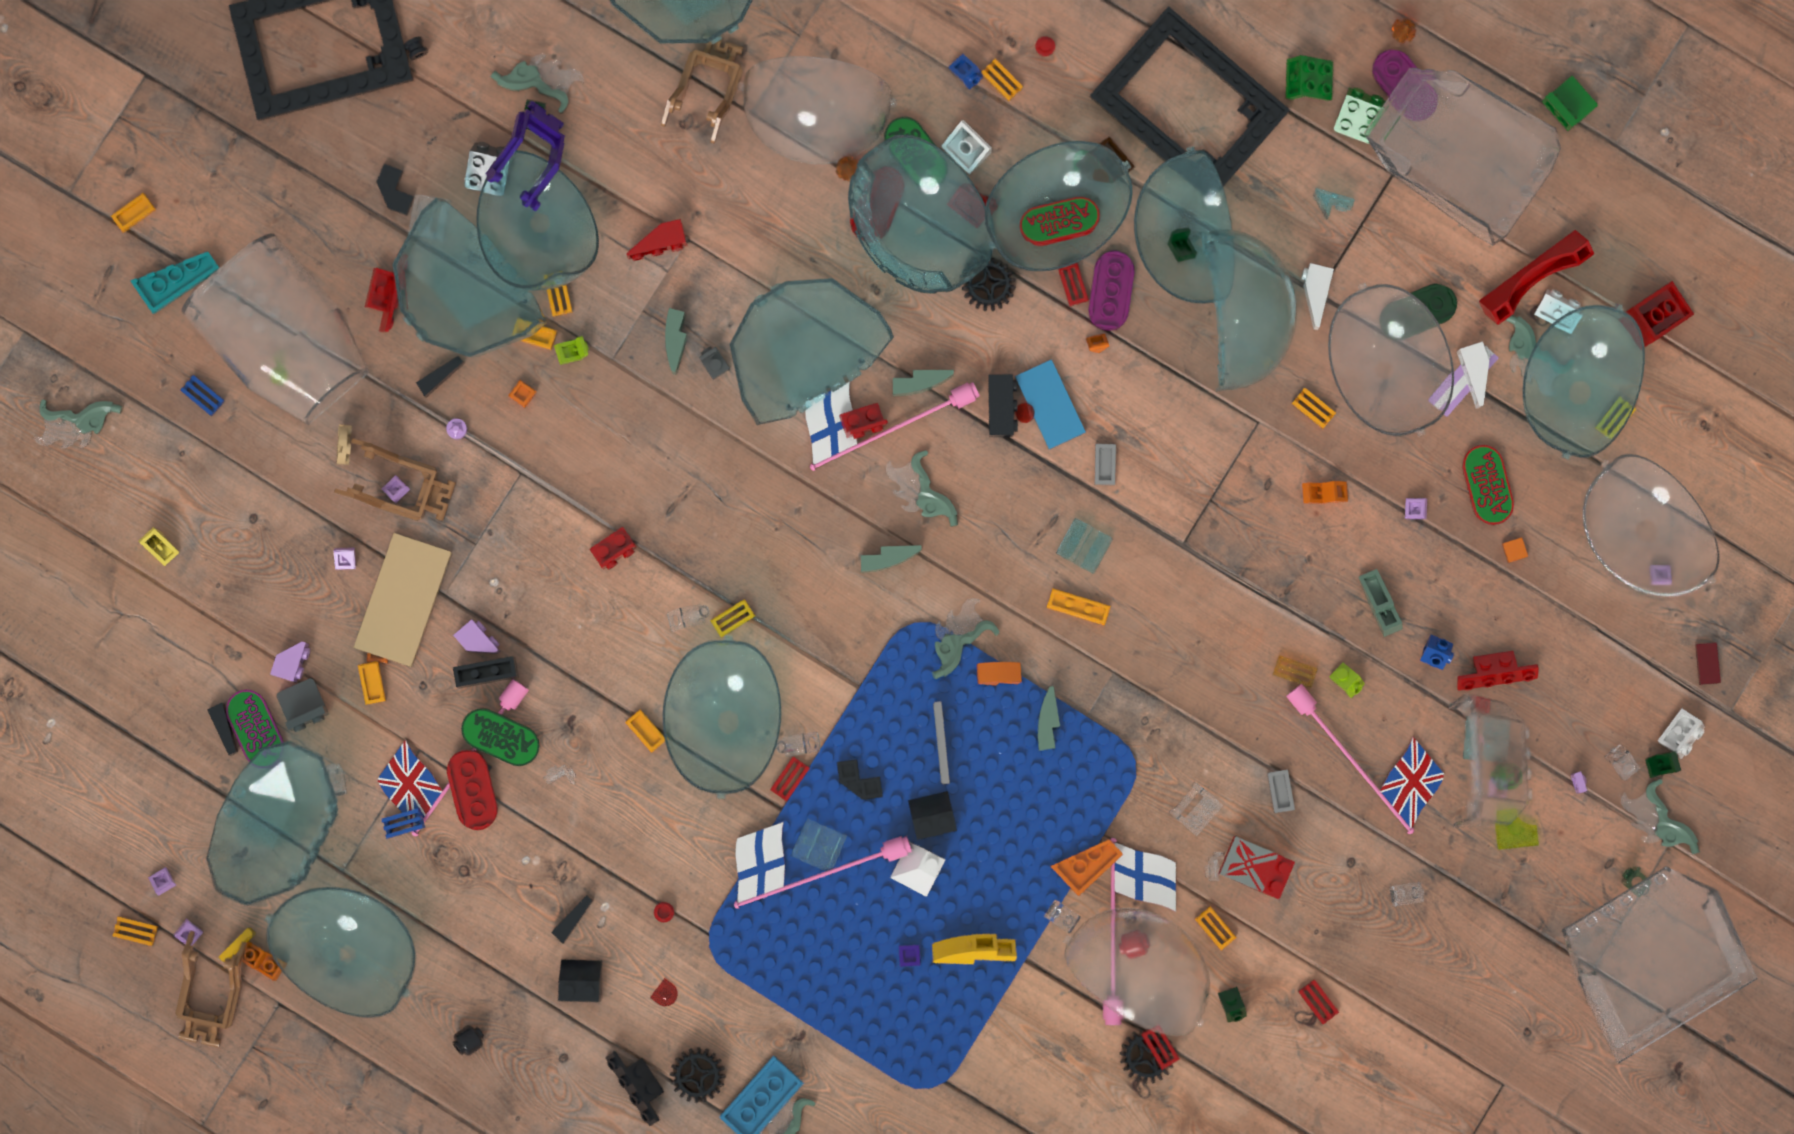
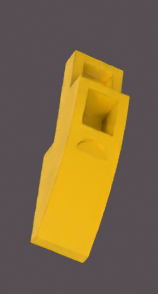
[932,934,1017,964]

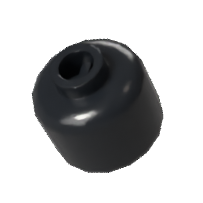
[452,1025,484,1056]

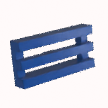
[180,375,225,416]
[381,808,426,839]

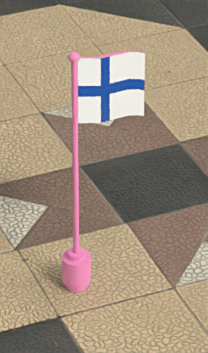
[805,382,980,471]
[734,822,912,909]
[1103,838,1176,1025]

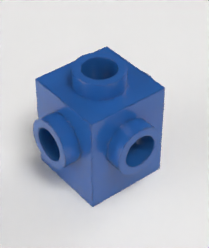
[1420,635,1454,670]

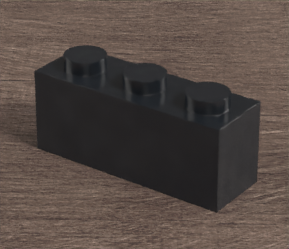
[988,374,1018,438]
[453,656,519,689]

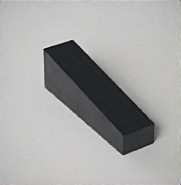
[416,356,464,398]
[207,703,238,756]
[551,895,593,944]

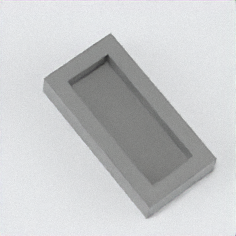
[1094,444,1116,485]
[1267,770,1295,813]

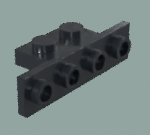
[605,1051,664,1126]

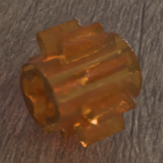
[1391,18,1417,43]
[835,156,861,181]

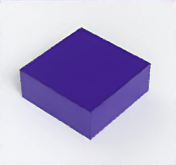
[899,945,920,967]

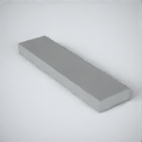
[933,702,950,785]

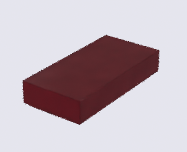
[1695,642,1721,685]

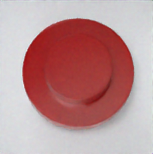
[1035,36,1055,57]
[654,902,674,923]

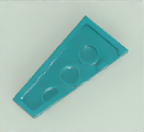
[130,252,220,314]

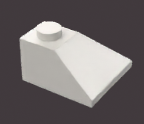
[890,842,945,896]

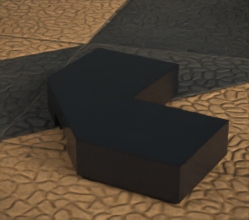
[377,164,414,216]
[837,759,883,800]

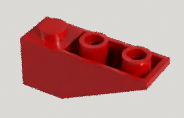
[626,219,687,261]

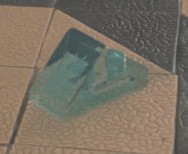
[1313,188,1355,220]

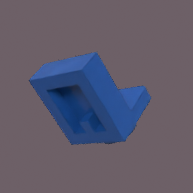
[948,54,983,90]

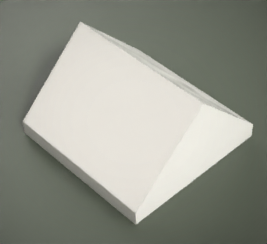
[941,120,992,174]

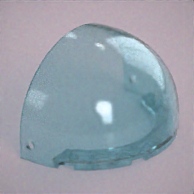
[848,135,994,294]
[1197,229,1297,392]

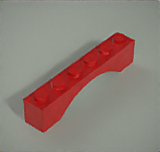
[1479,230,1594,325]

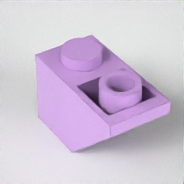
[453,619,500,654]
[270,642,310,683]

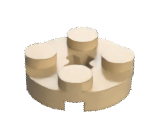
[336,424,352,465]

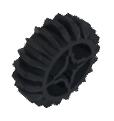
[962,257,1016,312]
[1120,1028,1175,1084]
[670,1047,726,1103]

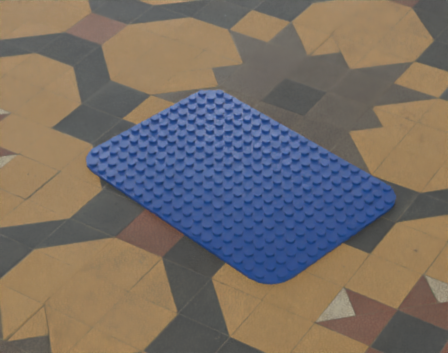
[709,622,1136,1089]

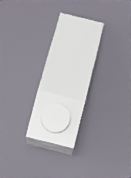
[1301,263,1334,330]
[1457,342,1490,409]

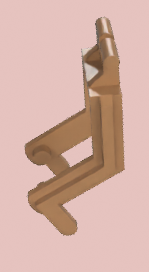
[661,35,743,144]
[334,438,456,521]
[175,930,247,1048]

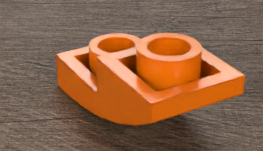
[977,662,1022,685]
[242,941,286,981]

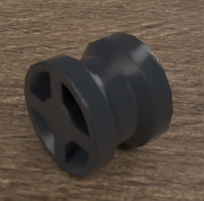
[404,36,428,60]

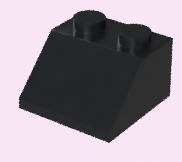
[908,791,957,840]
[558,959,602,1002]

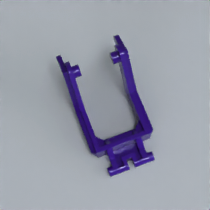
[485,100,565,211]

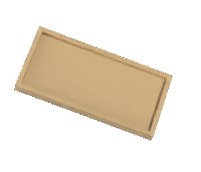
[353,533,452,667]

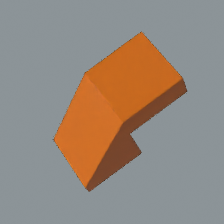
[1302,481,1348,504]

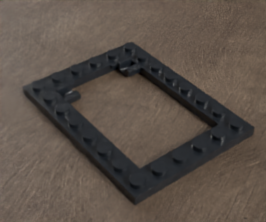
[228,0,413,121]
[1090,6,1290,201]

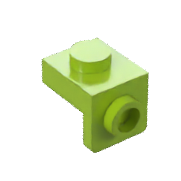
[554,336,588,365]
[1329,662,1365,698]

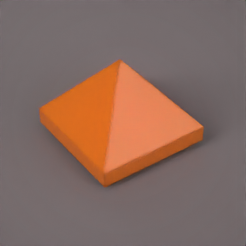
[1086,334,1109,354]

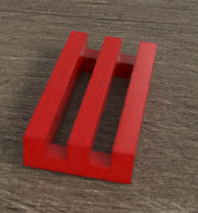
[1058,262,1089,307]
[770,757,810,801]
[1298,979,1339,1025]
[1141,1023,1180,1070]

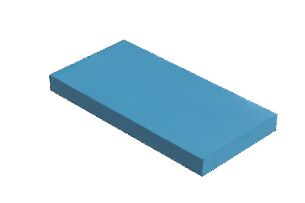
[1015,359,1086,450]
[719,1055,804,1134]

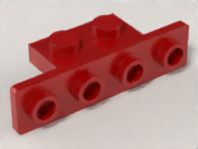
[365,253,408,333]
[1457,651,1539,691]

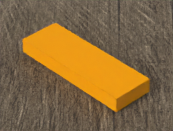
[1046,588,1111,626]

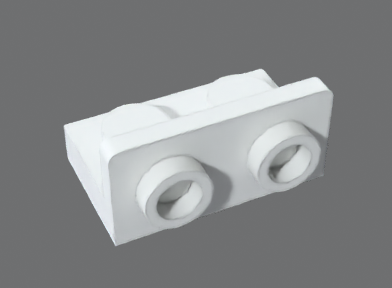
[1534,289,1583,333]
[1658,709,1705,759]

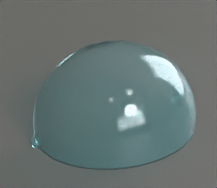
[984,141,1132,271]
[1134,146,1235,307]
[476,150,599,291]
[1522,303,1645,460]
[663,635,781,799]
[265,887,416,1018]

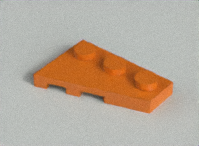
[1050,839,1123,897]

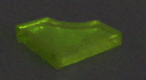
[1493,807,1539,850]

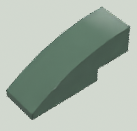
[665,308,688,375]
[893,370,954,397]
[861,545,922,573]
[1358,569,1403,637]
[1037,686,1060,751]

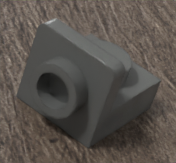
[699,347,730,380]

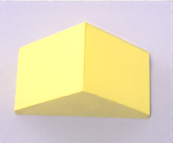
[139,527,180,566]

